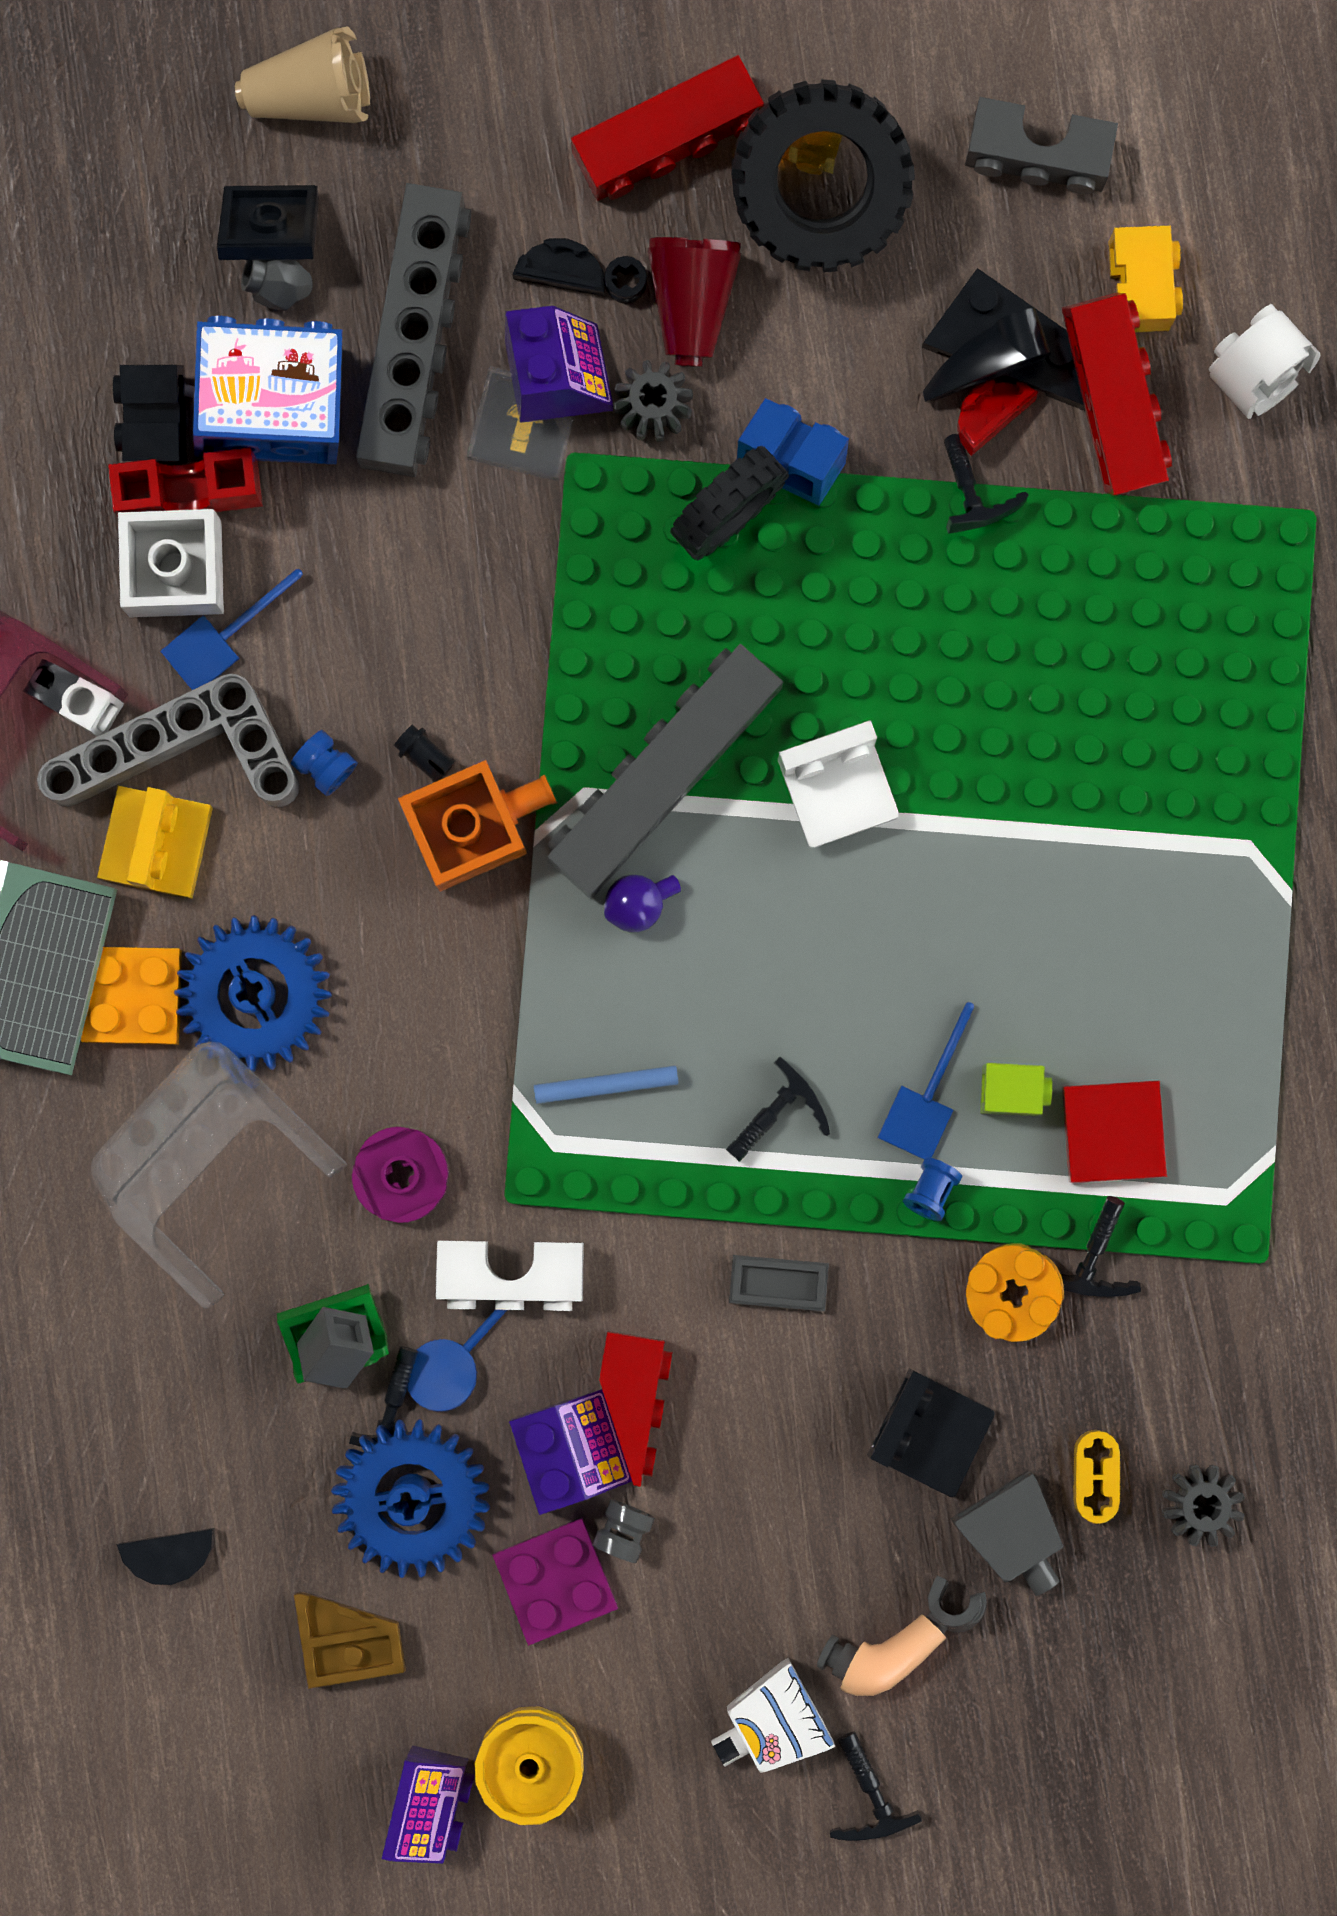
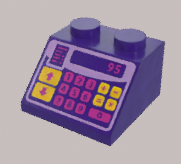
[505,306,614,423]
[509,1389,632,1515]
[382,1745,475,1864]

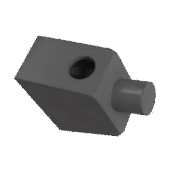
[950,1471,1063,1596]

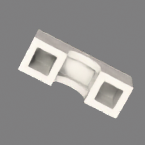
[436,1241,584,1311]

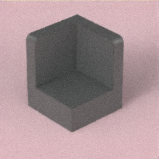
[297,1307,374,1388]

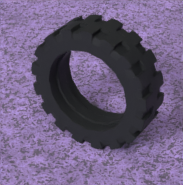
[670,446,789,560]

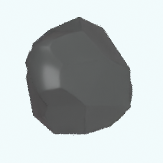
[241,260,313,310]

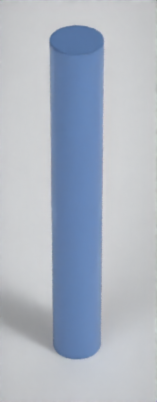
[534,1065,679,1104]

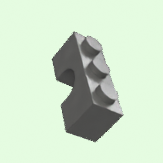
[965,97,1118,194]

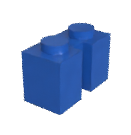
[737,398,849,506]

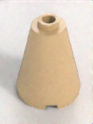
[235,26,370,123]

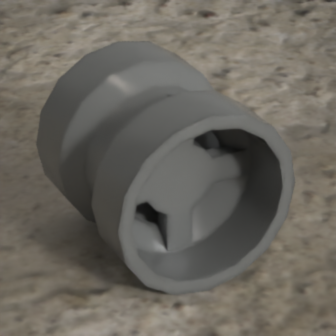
[592,1499,655,1563]

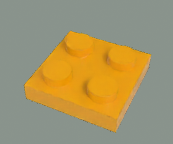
[81,947,182,1045]

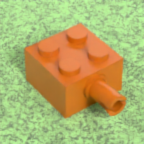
[398,760,557,892]

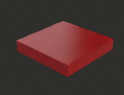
[1062,1081,1167,1183]

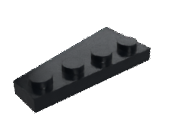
[922,268,1085,411]

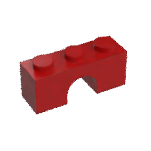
[108,447,263,517]

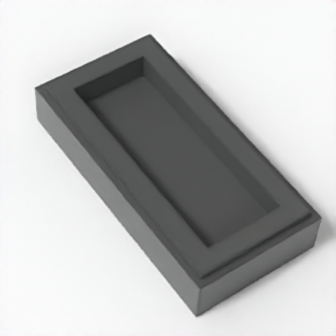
[729,1255,829,1311]

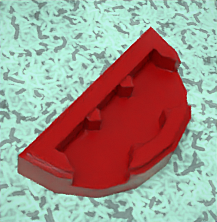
[957,380,1038,456]

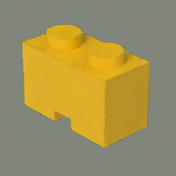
[1108,225,1183,332]

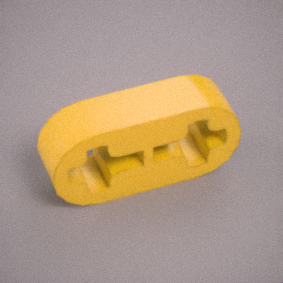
[1073,1430,1120,1524]

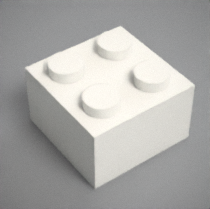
[118,509,224,618]

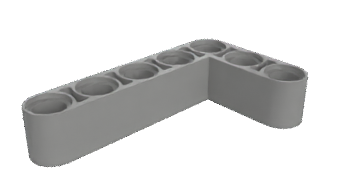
[37,674,300,807]

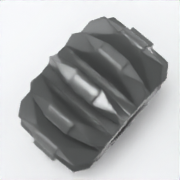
[613,360,693,442]
[1162,1464,1245,1547]

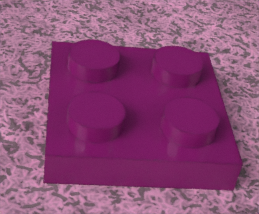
[492,1517,618,1646]

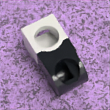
[23,659,124,737]

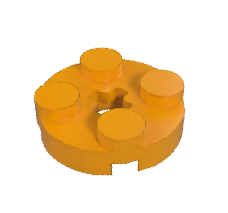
[966,1243,1064,1342]

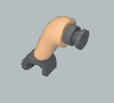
[817,1575,987,1696]

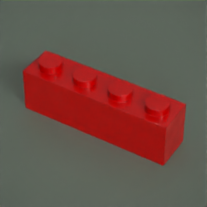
[571,55,764,201]
[1061,293,1172,495]

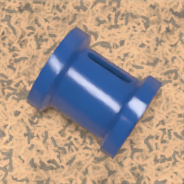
[903,1157,962,1221]

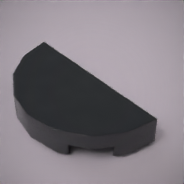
[512,238,605,297]
[116,1528,214,1585]

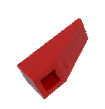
[599,1331,673,1487]

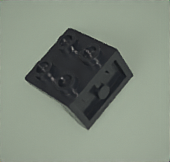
[867,1368,995,1498]

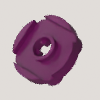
[352,1127,449,1223]

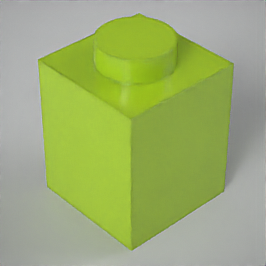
[980,1063,1052,1116]

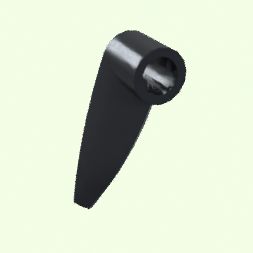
[923,308,1051,403]

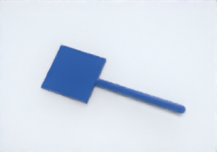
[160,569,303,690]
[877,1002,974,1160]

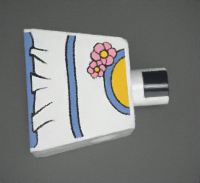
[711,1658,835,1773]

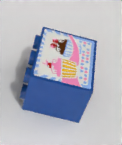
[193,316,343,464]

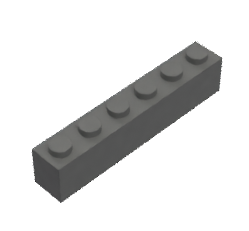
[547,644,783,900]

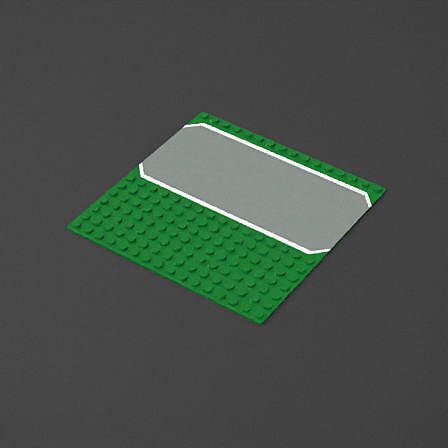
[504,452,1317,1264]

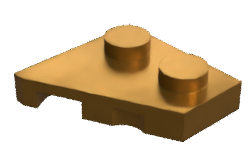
[294,1592,406,1689]

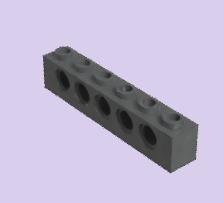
[356,183,471,478]

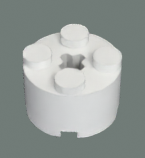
[1209,304,1320,419]

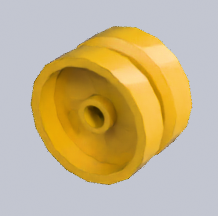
[475,1706,584,1825]

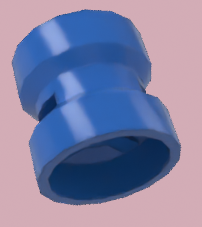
[290,730,358,797]

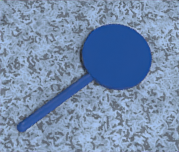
[407,1309,507,1412]

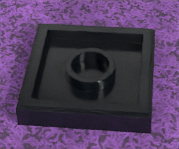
[217,185,319,260]

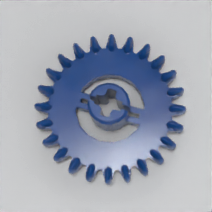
[174,915,332,1072]
[331,1420,490,1578]

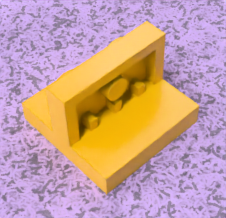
[97,786,213,899]

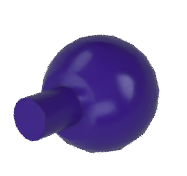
[604,874,681,933]

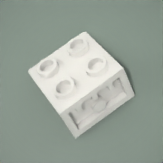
[778,720,899,848]

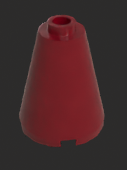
[647,237,742,367]

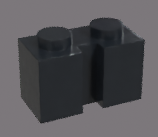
[113,365,187,461]

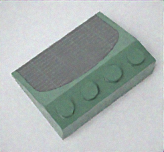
[0,860,118,1075]

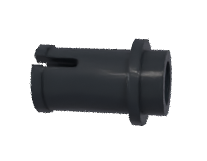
[394,724,456,783]

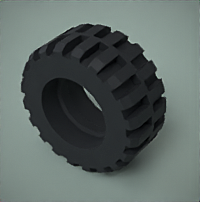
[731,79,915,273]

